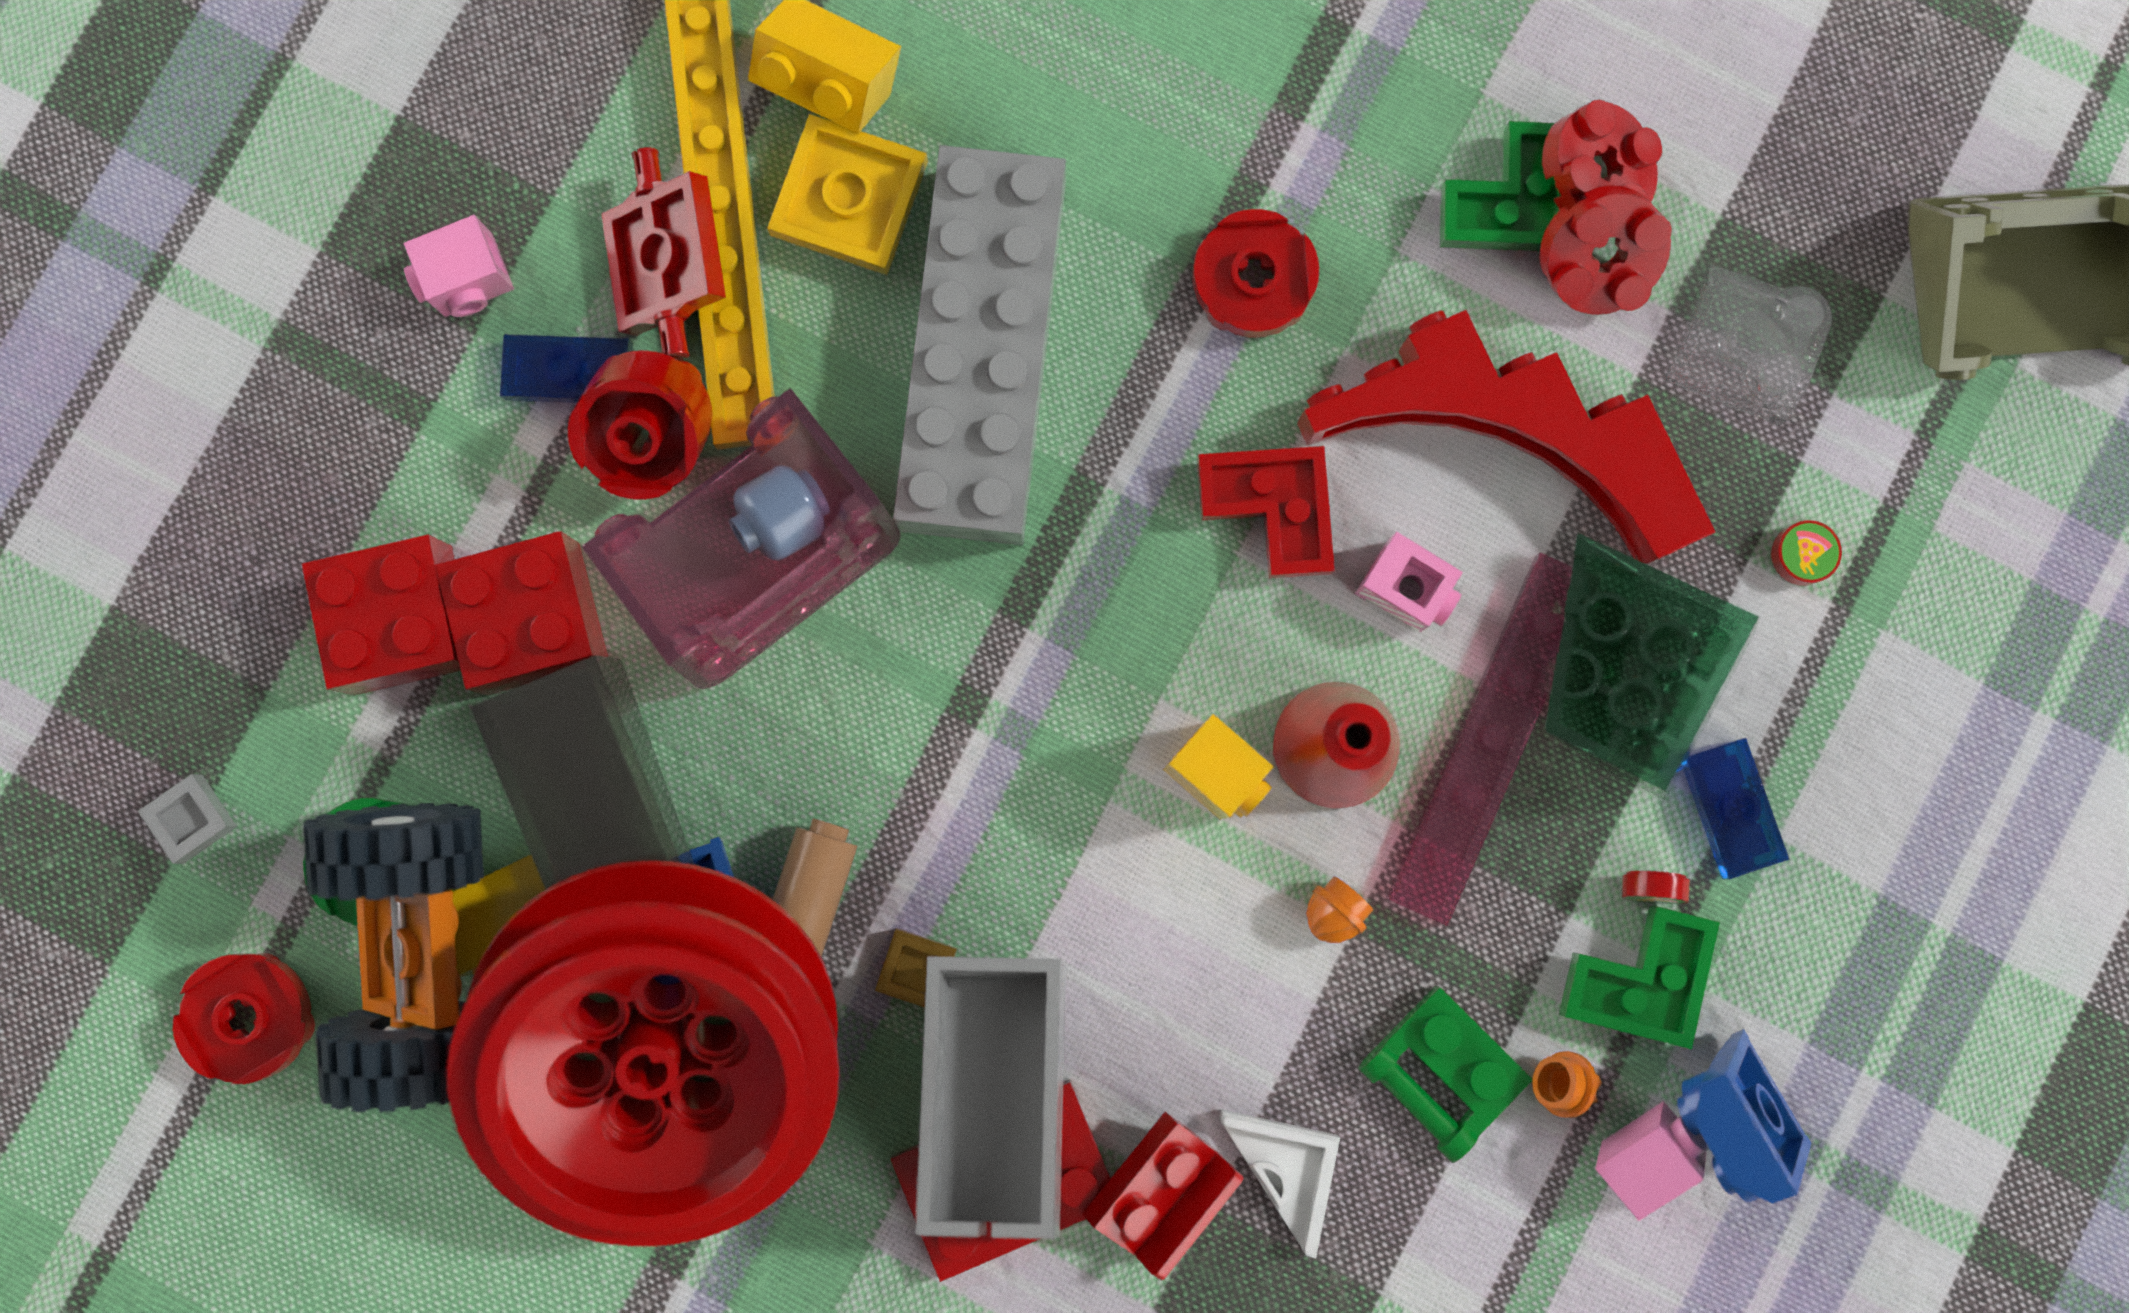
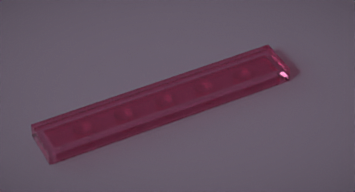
[1385,552,1598,926]

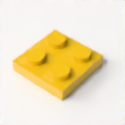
[767,114,928,275]

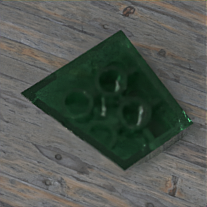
[1544,532,1759,800]

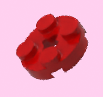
[1542,99,1663,210]
[1540,185,1672,315]
[1192,209,1319,338]
[172,953,315,1084]

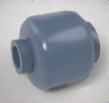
[729,465,830,561]

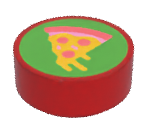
[1771,520,1842,586]
[1622,871,1690,904]

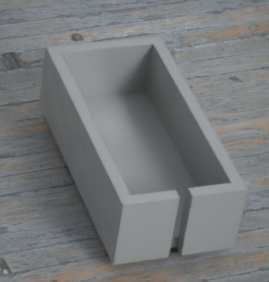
[916,957,1066,1239]

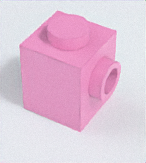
[404,215,514,317]
[1595,1101,1707,1221]

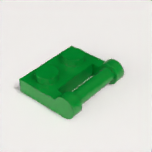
[1358,985,1532,1163]

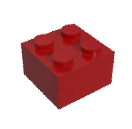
[435,531,610,696]
[301,534,461,696]

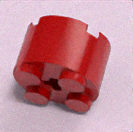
[567,350,713,500]

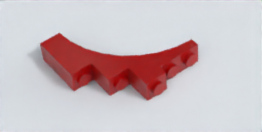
[1297,310,1716,568]

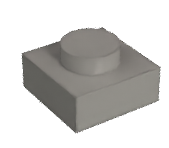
[138,774,237,864]

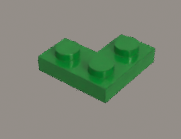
[1440,121,1561,251]
[1559,905,1720,1050]

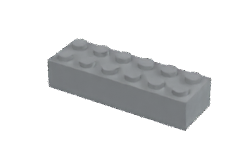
[893,145,1066,546]

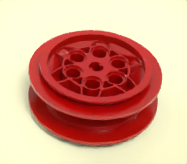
[447,861,839,1247]

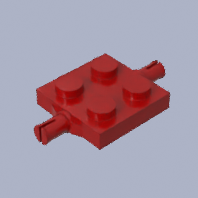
[601,147,726,361]

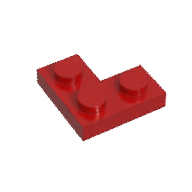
[1197,446,1335,579]

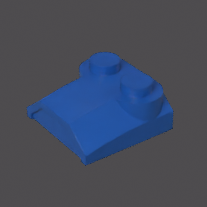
[1677,1029,1812,1204]

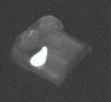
[1663,264,1832,426]

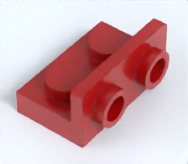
[1082,1111,1243,1280]

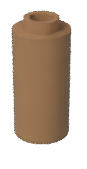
[772,818,858,957]

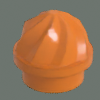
[1306,876,1373,943]
[1532,1051,1602,1118]

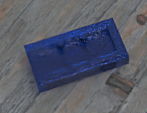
[500,334,633,403]
[1679,738,1790,880]

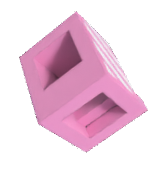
[1354,532,1463,632]

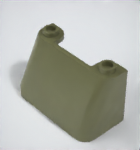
[1907,184,2129,380]

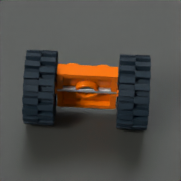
[303,803,484,1113]

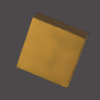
[875,928,958,1007]

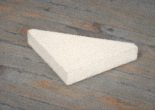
[1219,1109,1340,1258]

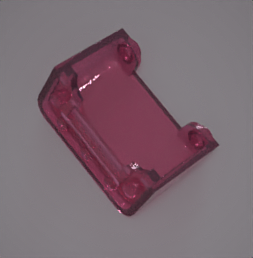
[581,388,901,689]

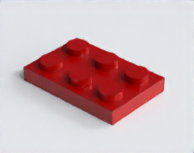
[890,1079,1111,1282]

